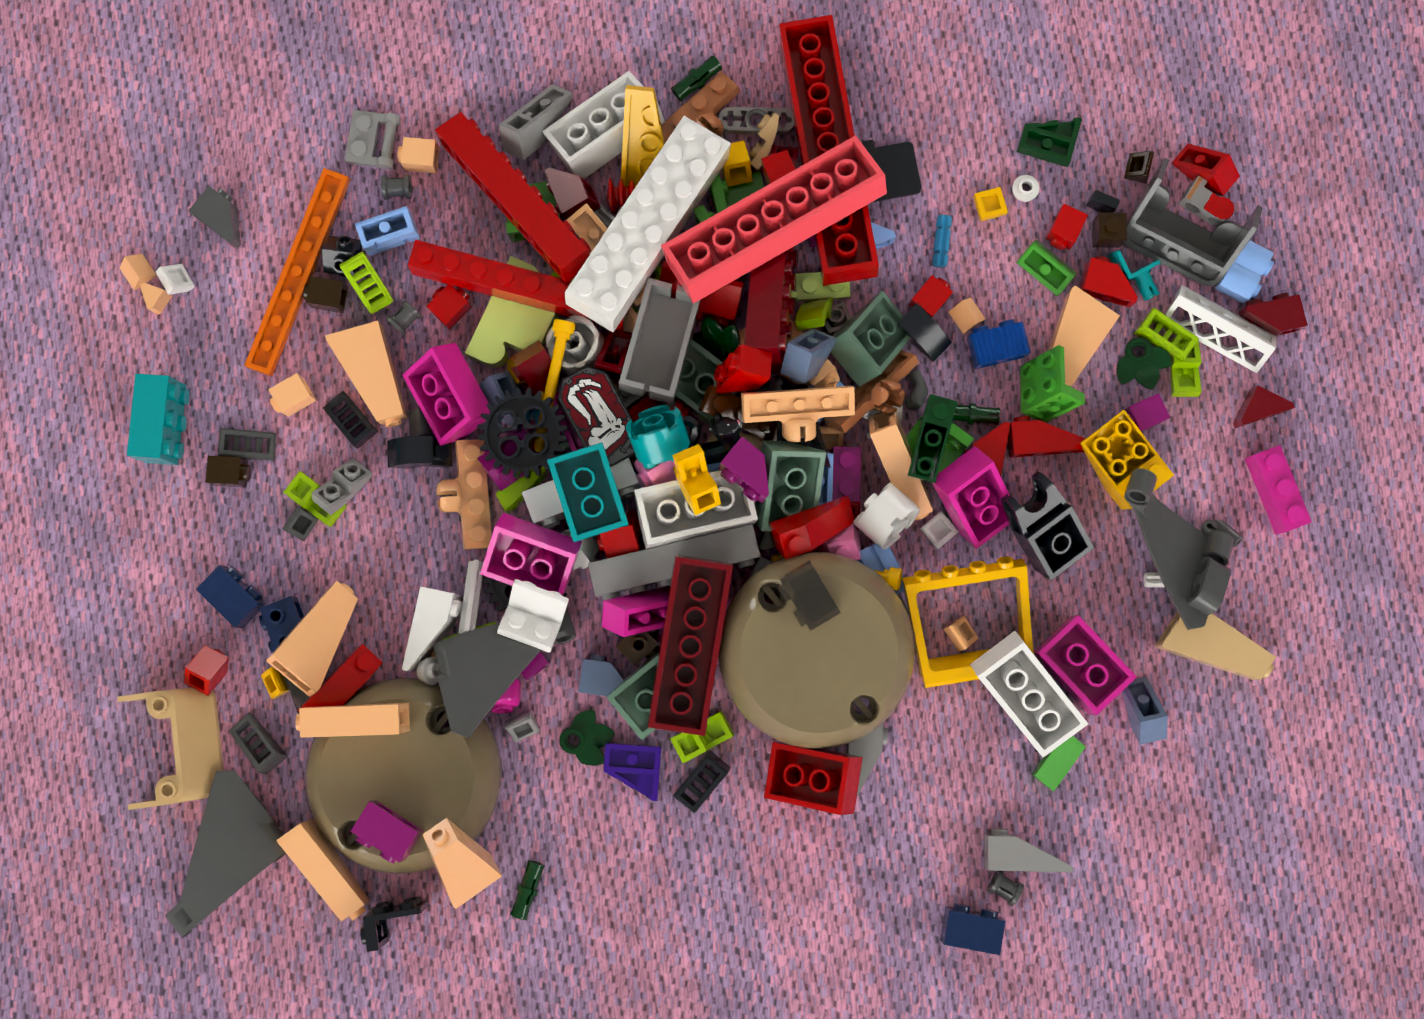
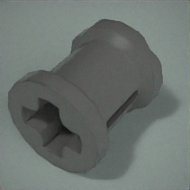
[381,174,412,200]
[386,300,422,336]
[987,871,1024,906]

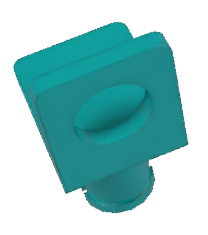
[1108,250,1161,301]

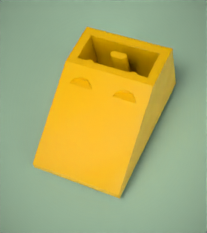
[1080,410,1174,510]

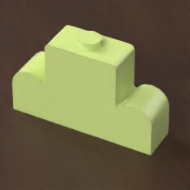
[465,256,560,368]

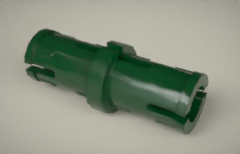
[671,56,723,102]
[953,403,1000,425]
[510,860,545,920]

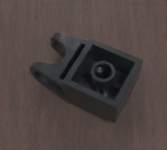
[1001,471,1094,580]

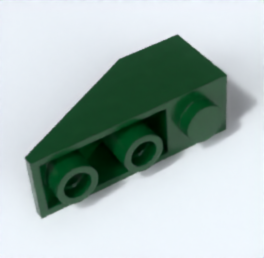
[907,394,958,483]

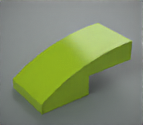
[795,297,833,331]
[1170,339,1202,397]
[283,471,347,527]
[670,711,735,763]

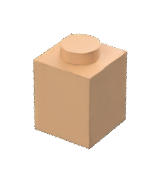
[397,137,440,174]
[268,373,317,417]

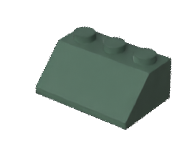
[754,441,826,531]

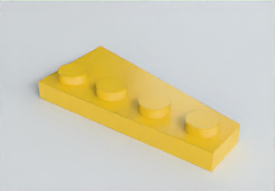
[621,85,665,187]

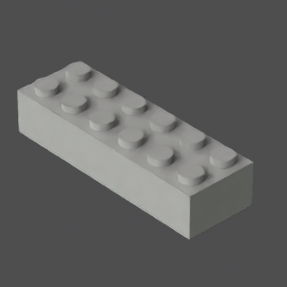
[588,524,760,600]

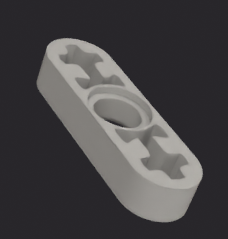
[718,107,795,135]

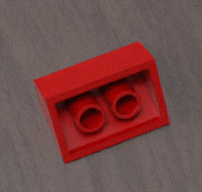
[659,262,744,328]

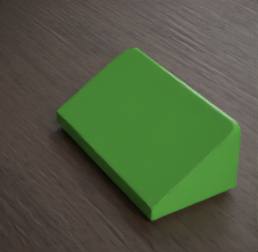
[1016,239,1077,297]
[1031,736,1086,792]

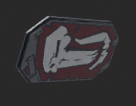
[558,366,635,467]

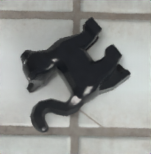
[682,412,742,465]

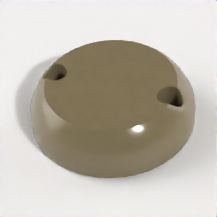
[718,552,915,748]
[305,678,502,874]

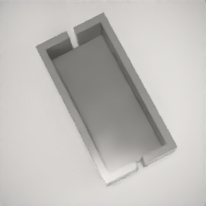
[619,278,701,405]

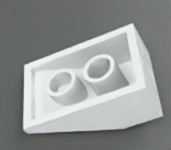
[402,586,463,671]

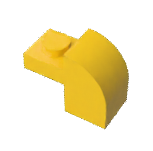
[672,444,721,515]

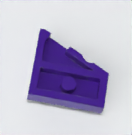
[604,743,661,801]

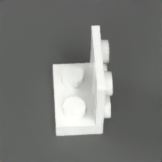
[497,579,569,653]

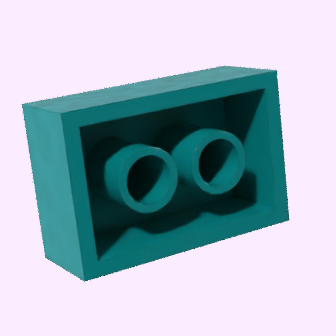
[127,373,190,465]
[547,442,629,542]

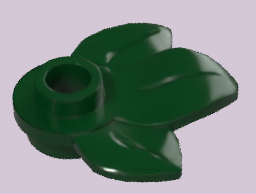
[693,315,740,362]
[1117,337,1172,390]
[559,710,615,766]

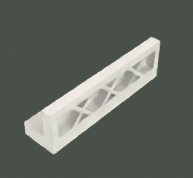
[1164,285,1277,373]

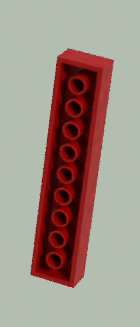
[779,15,879,286]

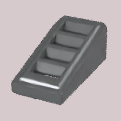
[218,428,277,461]
[229,713,288,774]

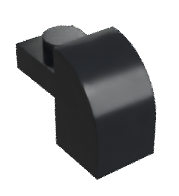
[387,436,452,469]

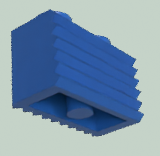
[967,319,1031,369]

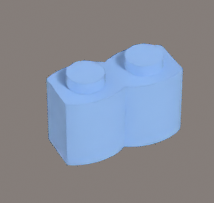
[1214,240,1274,304]

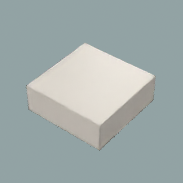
[156,264,195,295]
[920,511,959,550]

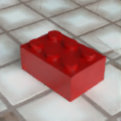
[764,742,863,815]

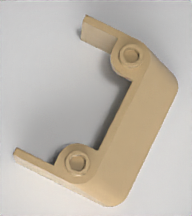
[117,687,224,810]

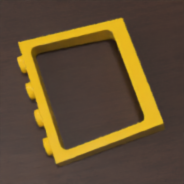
[902,556,1034,688]

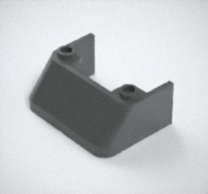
[1124,158,1263,286]

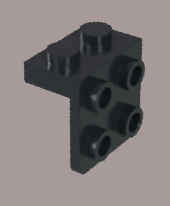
[862,139,922,203]
[360,896,429,952]

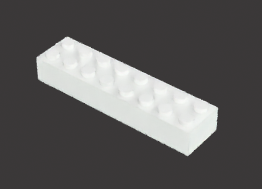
[565,116,731,332]

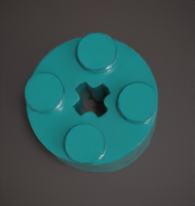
[626,405,690,469]

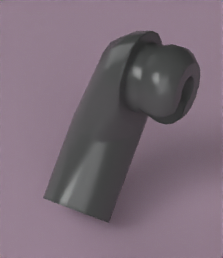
[904,370,929,410]
[1201,519,1244,547]

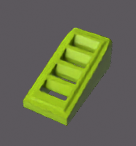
[339,251,394,314]
[1134,308,1199,361]
[496,467,548,514]

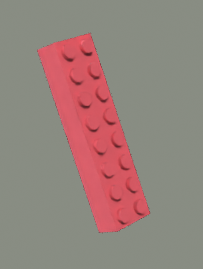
[661,135,887,303]

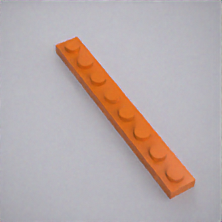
[244,168,351,377]

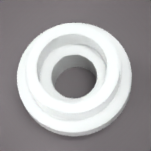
[1012,175,1039,202]
[417,657,440,685]

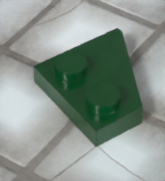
[1016,117,1082,167]

